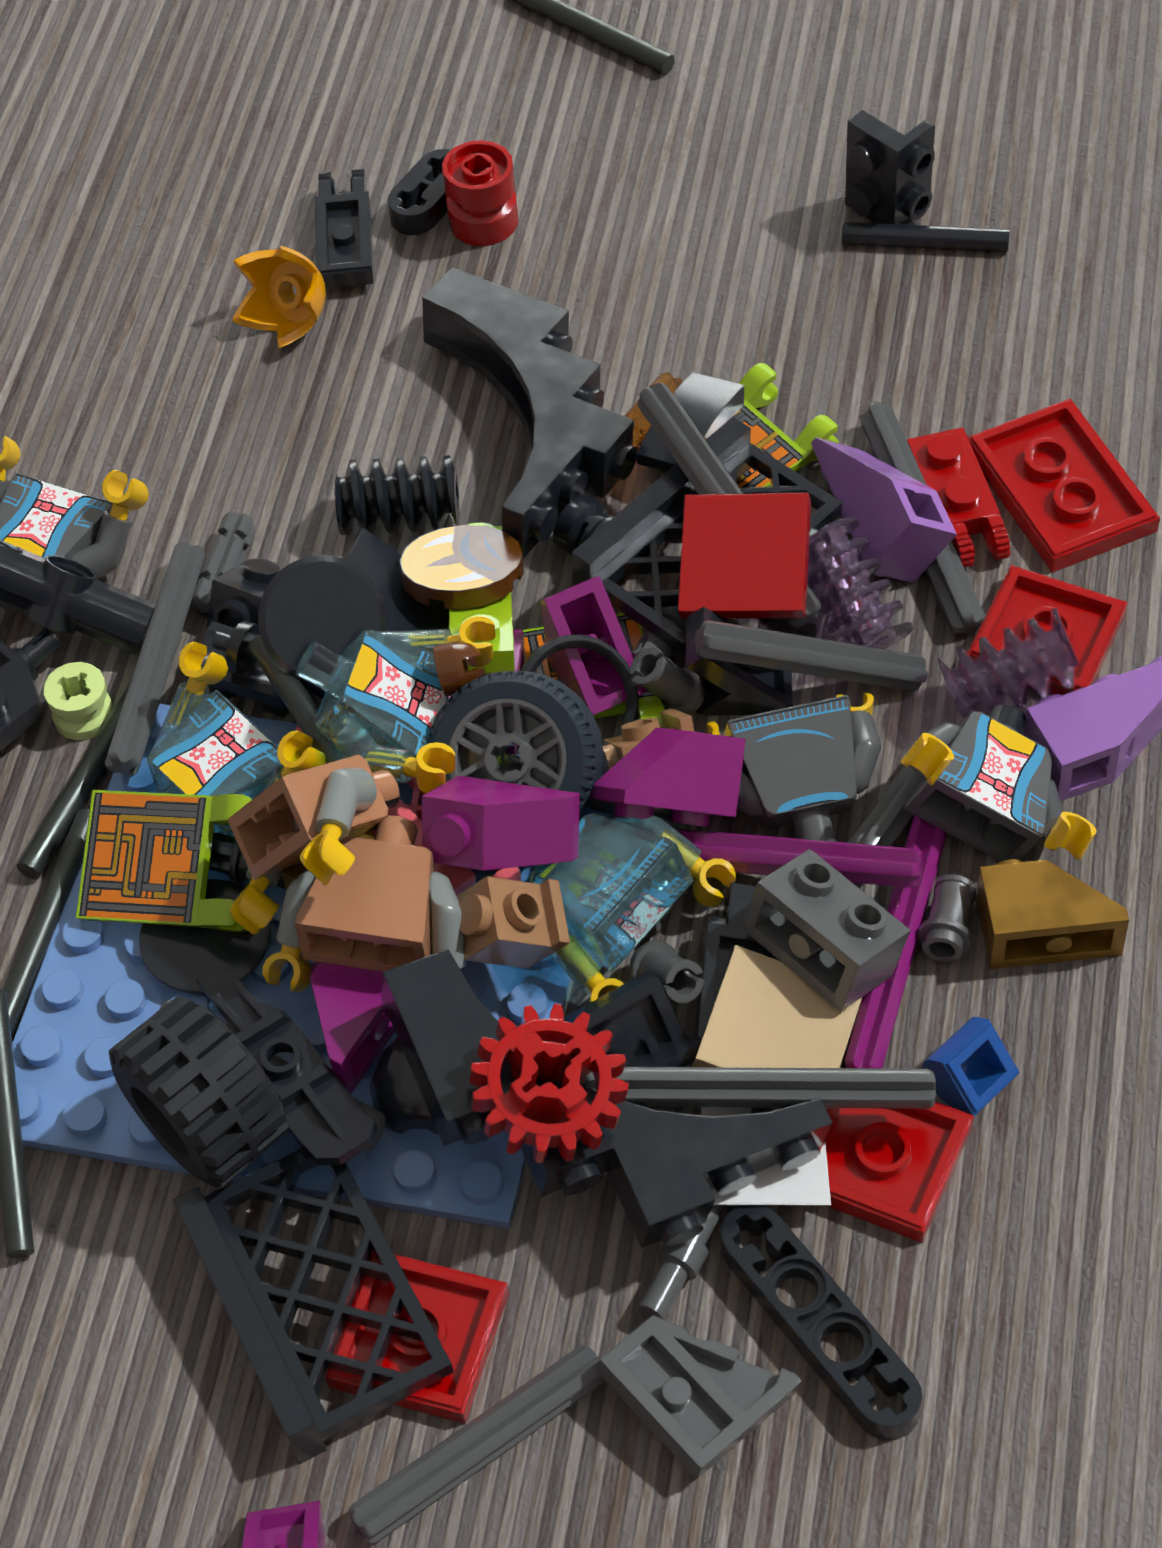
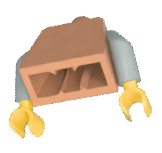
[227,755,400,935]
[262,816,466,992]

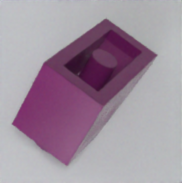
[422,776,580,870]
[310,961,395,1094]

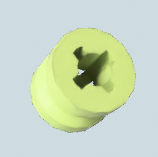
[44,662,114,740]

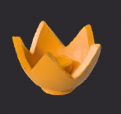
[233,245,326,348]

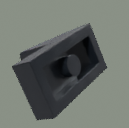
[686,606,793,716]

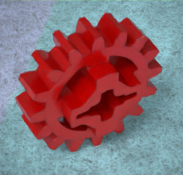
[469,1004,629,1164]

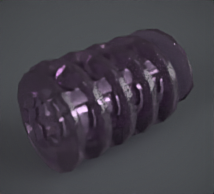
[807,517,913,649]
[937,608,1080,720]

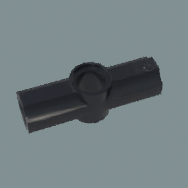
[0,540,156,655]

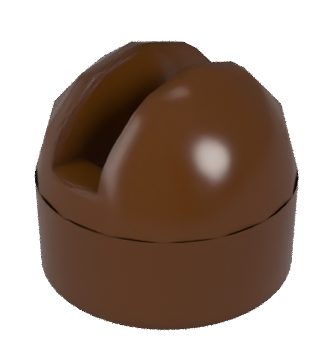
[433,641,485,697]

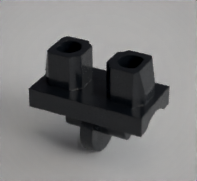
[186,621,289,717]

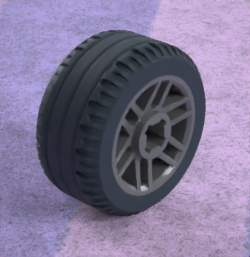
[427,671,604,816]

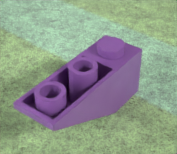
[811,437,957,583]
[1023,656,1162,801]

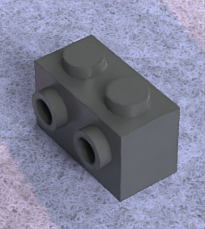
[742,849,911,1012]

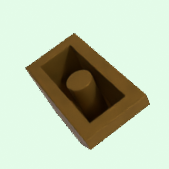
[976,859,1129,970]

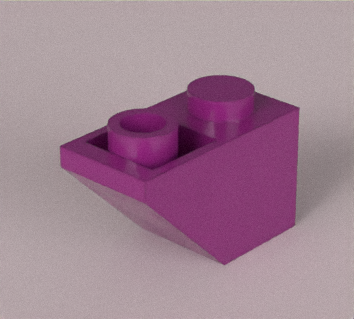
[590,728,746,827]

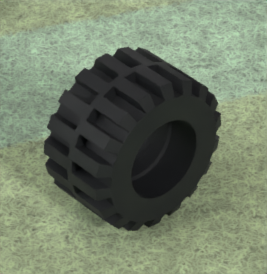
[109,996,288,1188]

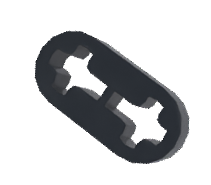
[388,149,451,235]

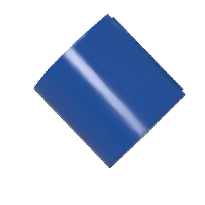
[922,1017,1020,1116]

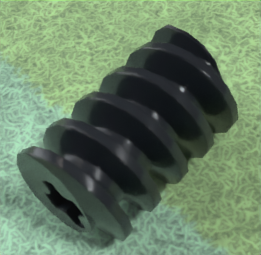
[334,455,460,535]

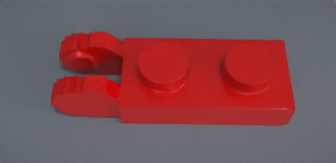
[907,427,1011,568]

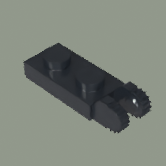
[315,169,374,288]

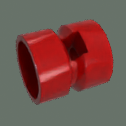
[442,140,519,246]

